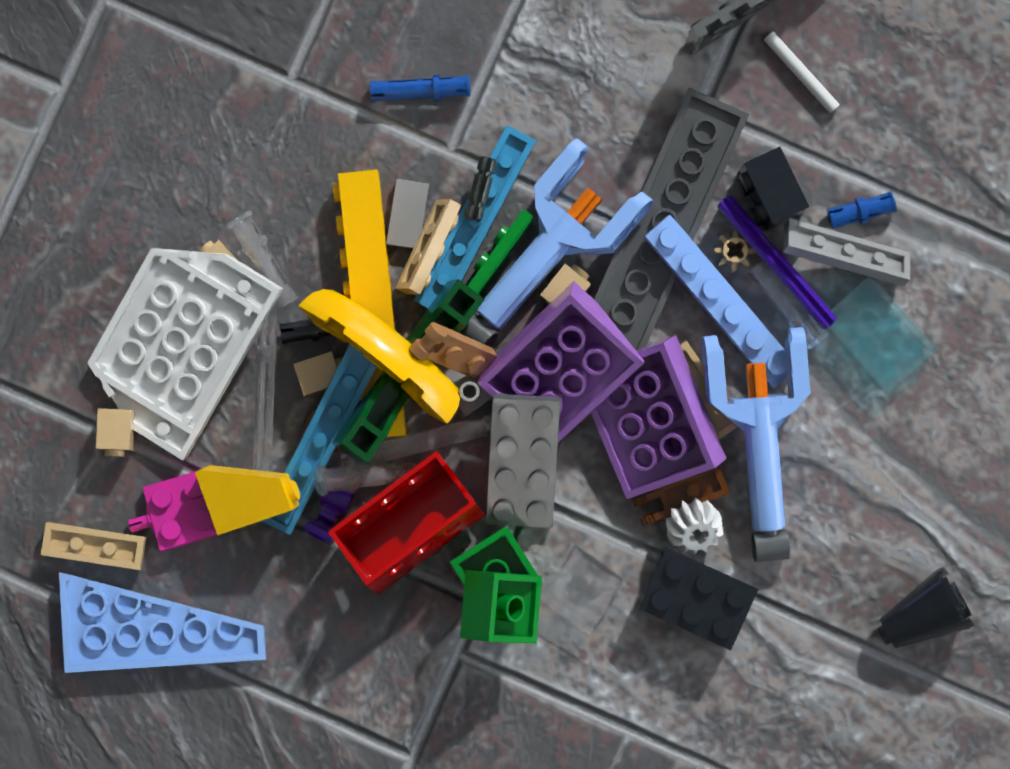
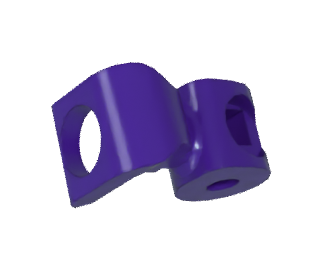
[303,477,356,545]

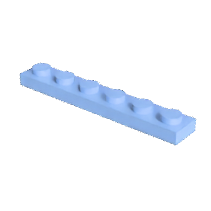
[643,215,787,388]

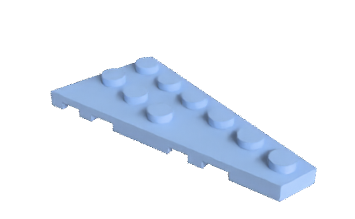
[59,572,267,673]

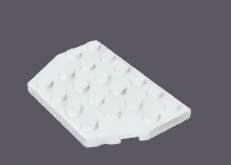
[87,248,283,461]

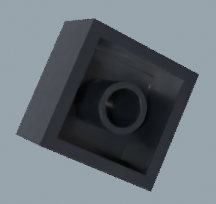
[736,146,810,231]

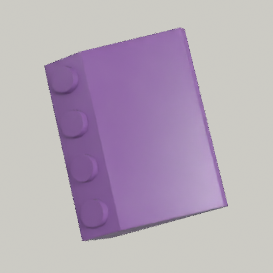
[478,281,644,442]
[591,335,727,499]

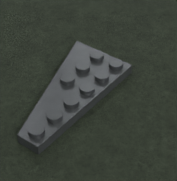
[685,0,778,55]

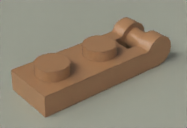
[410,322,497,379]

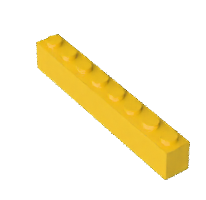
[333,169,407,438]

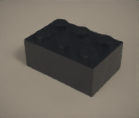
[637,547,759,651]

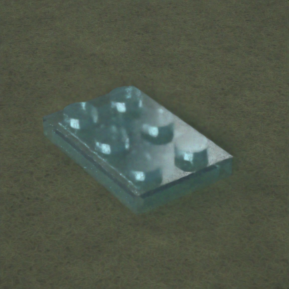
[827,277,937,394]

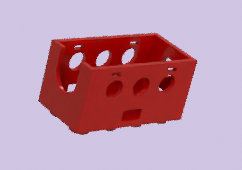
[328,451,485,595]

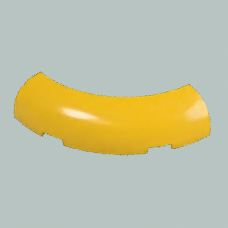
[298,289,460,424]

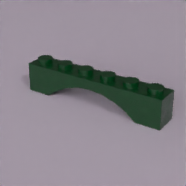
[332,279,484,463]

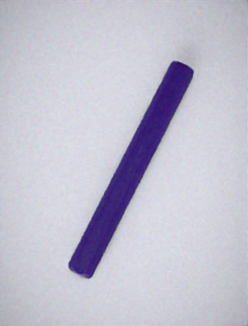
[718,195,837,329]

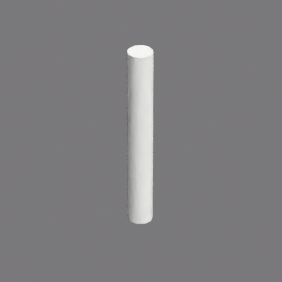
[764,31,840,113]

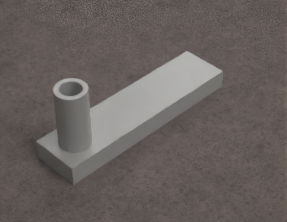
[779,218,910,286]

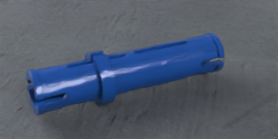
[370,74,471,102]

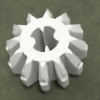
[666,497,723,556]

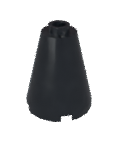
[877,566,976,648]

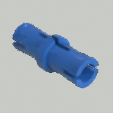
[827,191,897,229]

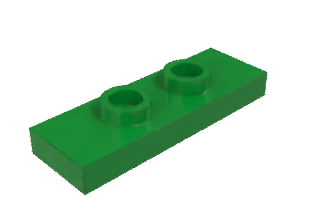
[468,209,533,295]

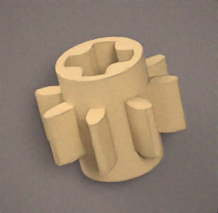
[713,230,756,273]

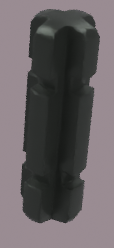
[464,156,497,222]

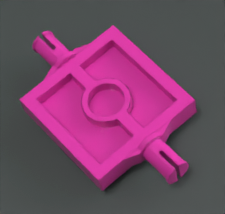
[128,471,225,552]

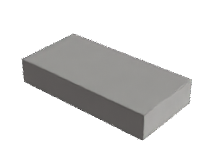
[386,179,430,249]

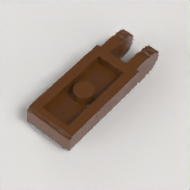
[632,465,730,526]

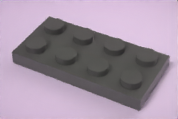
[486,394,561,528]

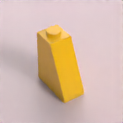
[195,465,300,535]

